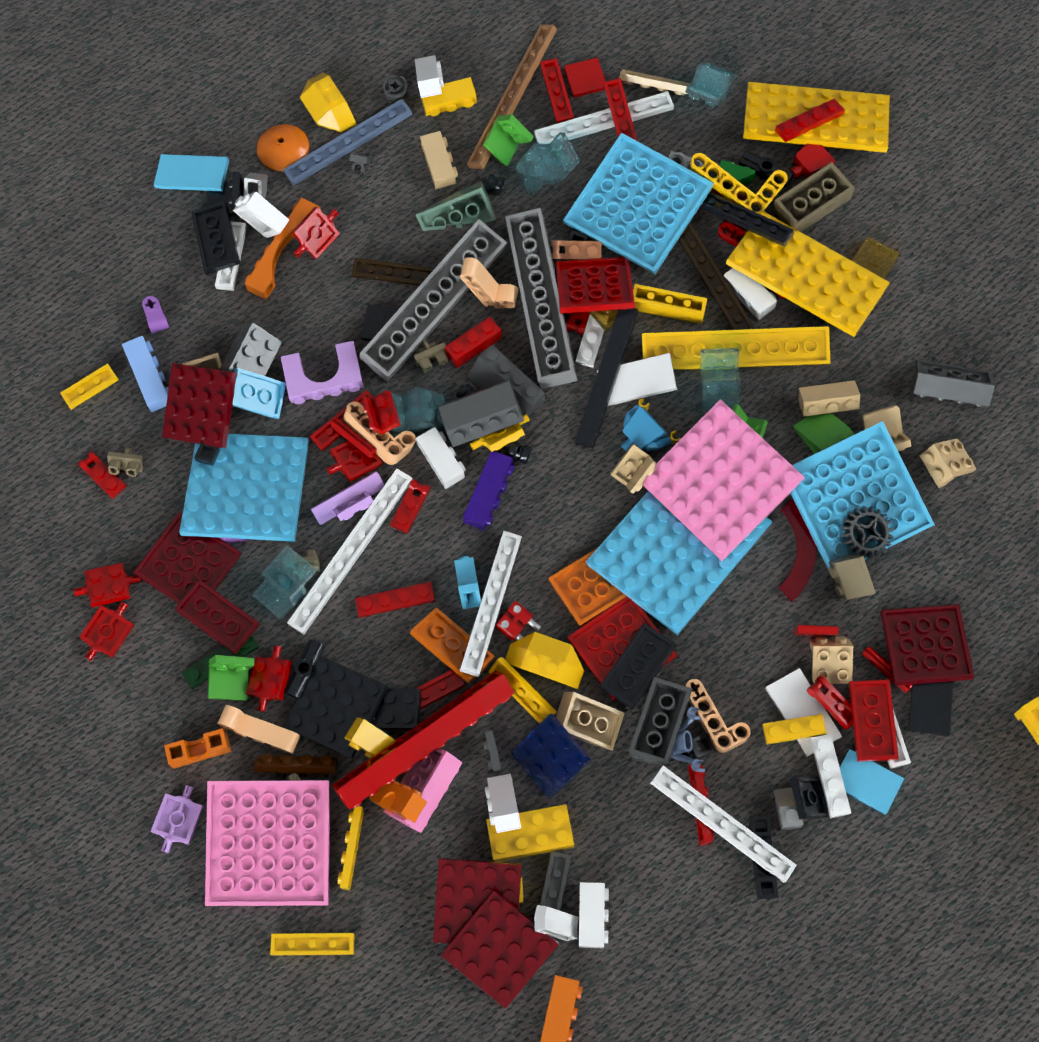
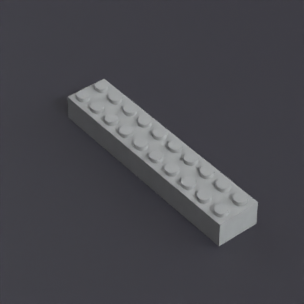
[505,208,578,389]
[359,219,507,382]

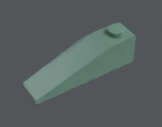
[415,181,496,231]

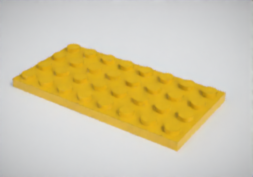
[743,82,890,153]
[726,211,890,337]

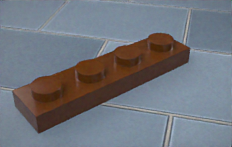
[254,754,337,774]

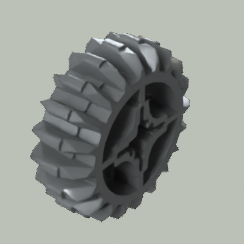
[840,506,894,559]

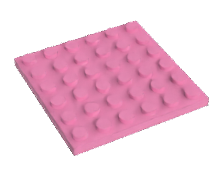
[643,399,805,561]
[205,780,330,906]

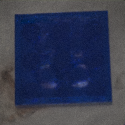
[511,713,591,799]

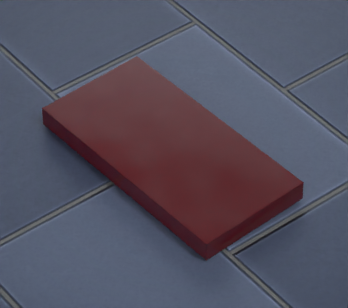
[175,579,260,655]

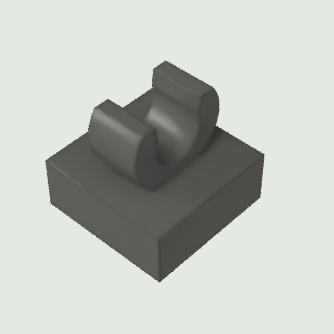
[349,154,372,173]

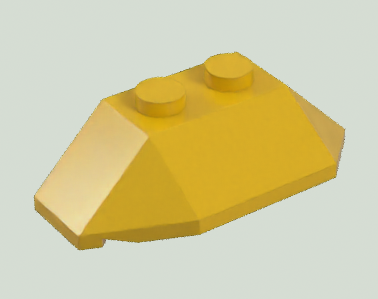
[300,73,357,133]
[505,632,584,689]

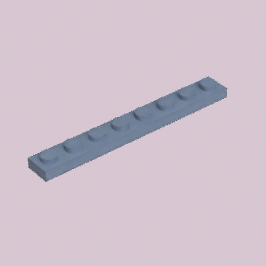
[283,99,412,186]

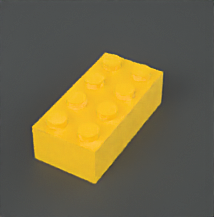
[486,804,574,862]

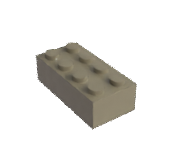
[772,162,855,232]

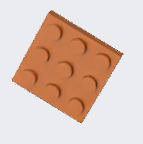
[548,548,626,627]

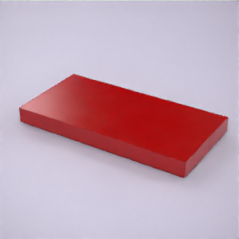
[848,679,899,762]

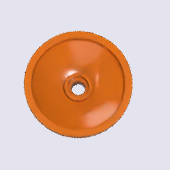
[257,124,309,171]

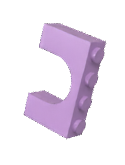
[281,341,364,404]

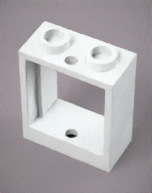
[233,192,289,238]

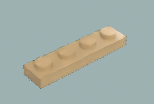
[619,70,691,95]

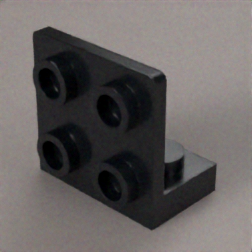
[207,172,244,215]

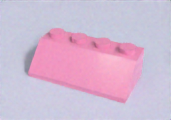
[383,749,462,833]

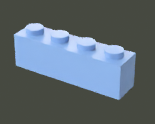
[122,336,169,412]

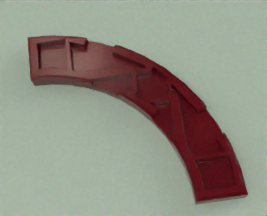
[779,499,817,602]

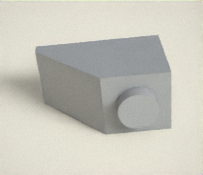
[244,173,268,199]
[773,788,803,831]

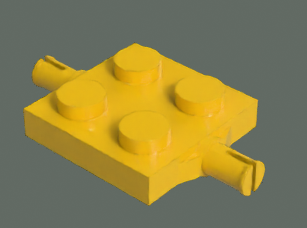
[470,414,530,452]

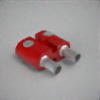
[494,600,541,641]

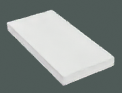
[597,353,677,406]
[765,668,842,757]

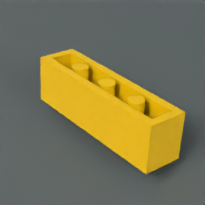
[633,284,707,324]

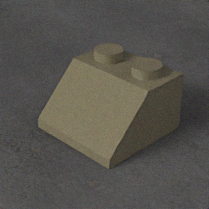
[829,554,876,600]

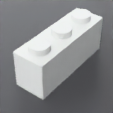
[415,55,444,98]
[724,268,777,320]
[416,427,466,489]
[485,774,521,833]
[579,882,609,948]

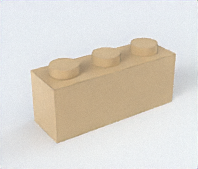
[420,131,458,189]
[798,380,860,417]

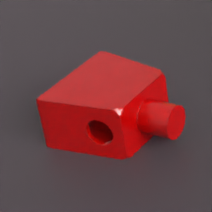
[790,143,836,179]

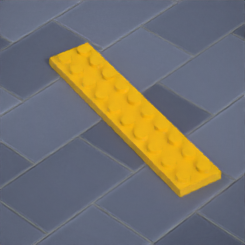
[642,326,830,370]

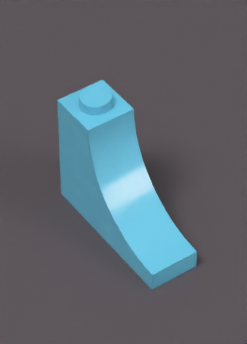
[454,556,481,609]

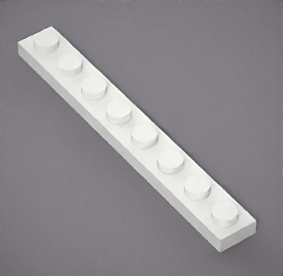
[534,91,674,149]
[460,531,522,677]
[650,766,797,883]

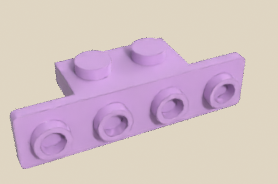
[311,471,384,525]

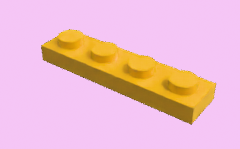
[489,657,557,727]
[338,806,364,891]
[270,933,355,956]

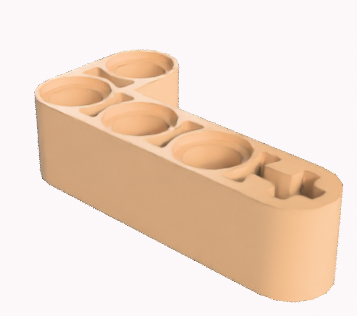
[460,257,519,308]
[343,402,416,465]
[686,679,751,753]
[218,705,300,754]

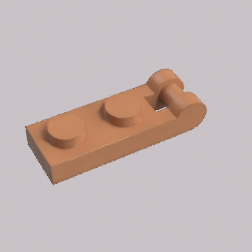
[551,240,602,260]

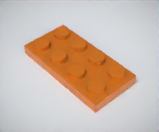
[410,607,495,683]

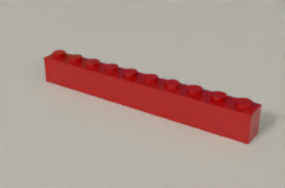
[332,670,514,810]

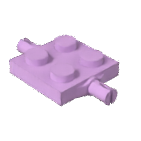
[151,785,204,853]

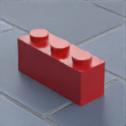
[445,317,502,368]

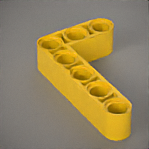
[689,153,787,214]

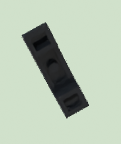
[749,815,779,899]

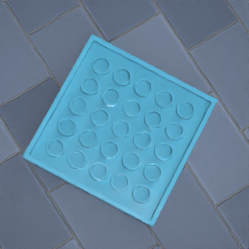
[563,133,714,274]
[790,421,935,570]
[179,434,309,542]

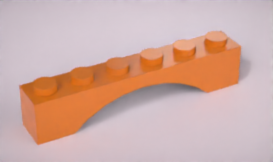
[245,197,321,300]

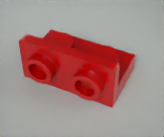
[363,390,401,435]

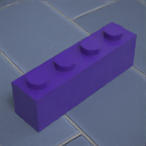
[463,451,515,531]

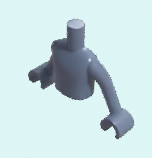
[671,707,705,772]

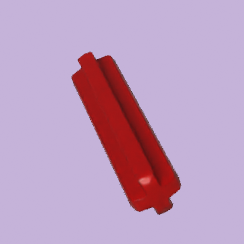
[330,418,377,458]
[862,646,913,693]

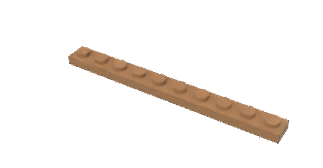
[467,24,557,169]

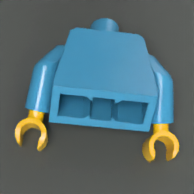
[621,398,681,452]

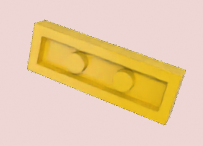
[60,363,118,410]
[762,714,827,745]

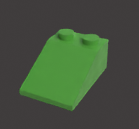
[793,413,855,454]

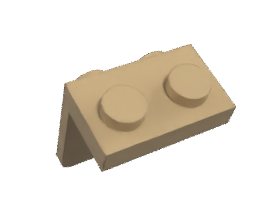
[862,405,911,452]
[920,439,976,488]
[610,443,656,494]
[810,636,853,684]

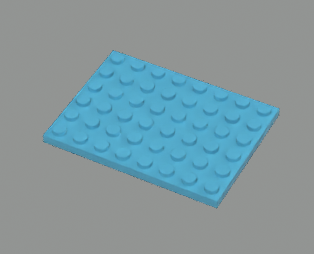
[586,491,772,635]

